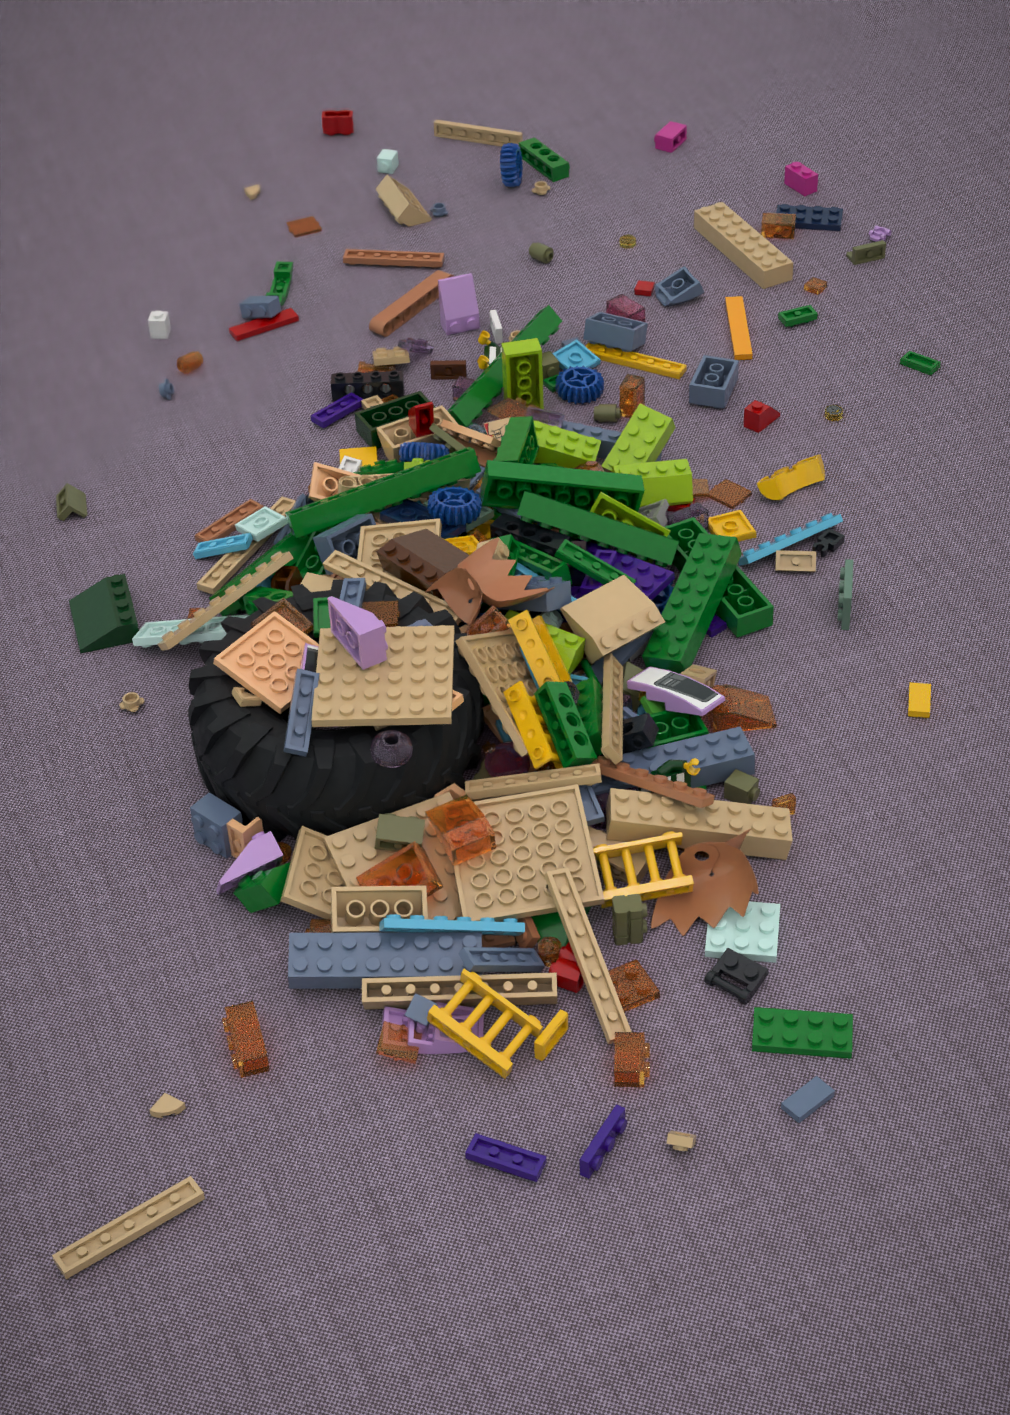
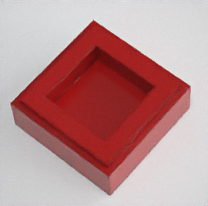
[634,280,655,296]

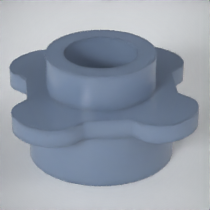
[430,202,448,217]
[159,378,174,400]

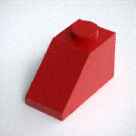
[743,400,780,433]
[408,402,434,438]

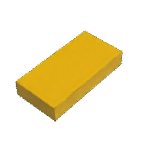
[908,682,931,718]
[534,1009,569,1061]

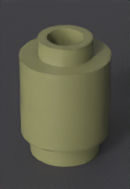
[529,242,554,264]
[594,404,621,423]

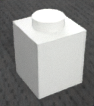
[148,310,171,339]

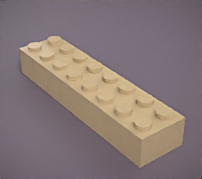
[694,202,793,289]
[606,788,793,860]

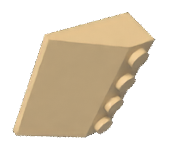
[560,575,665,663]

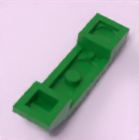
[266,261,293,306]

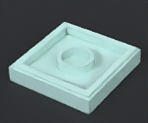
[235,506,288,542]

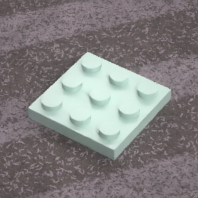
[705,901,780,963]

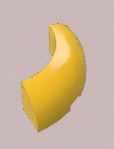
[756,454,825,500]

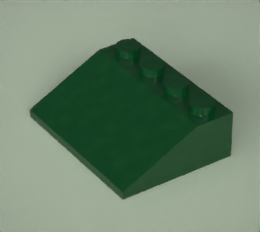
[69,574,139,654]

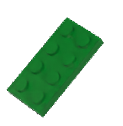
[752,1007,853,1059]

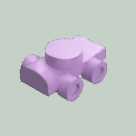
[869,225,892,242]

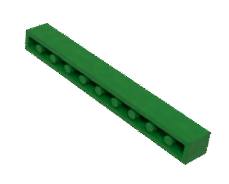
[447,305,562,428]
[285,447,481,539]

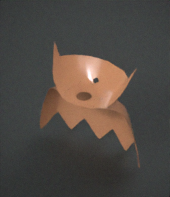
[425,537,555,632]
[651,829,759,936]

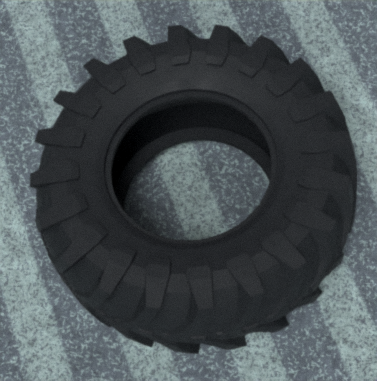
[188,580,484,843]

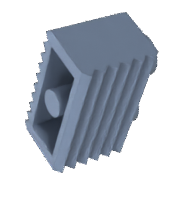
[239,295,281,318]

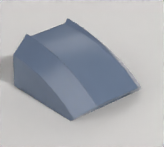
[655,266,704,306]

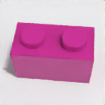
[654,121,687,153]
[784,161,818,196]

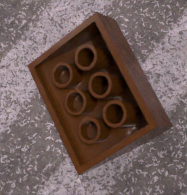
[376,529,469,599]

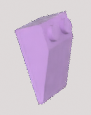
[438,273,480,335]
[327,596,388,670]
[216,831,283,895]

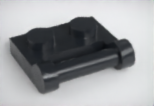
[704,948,769,1005]

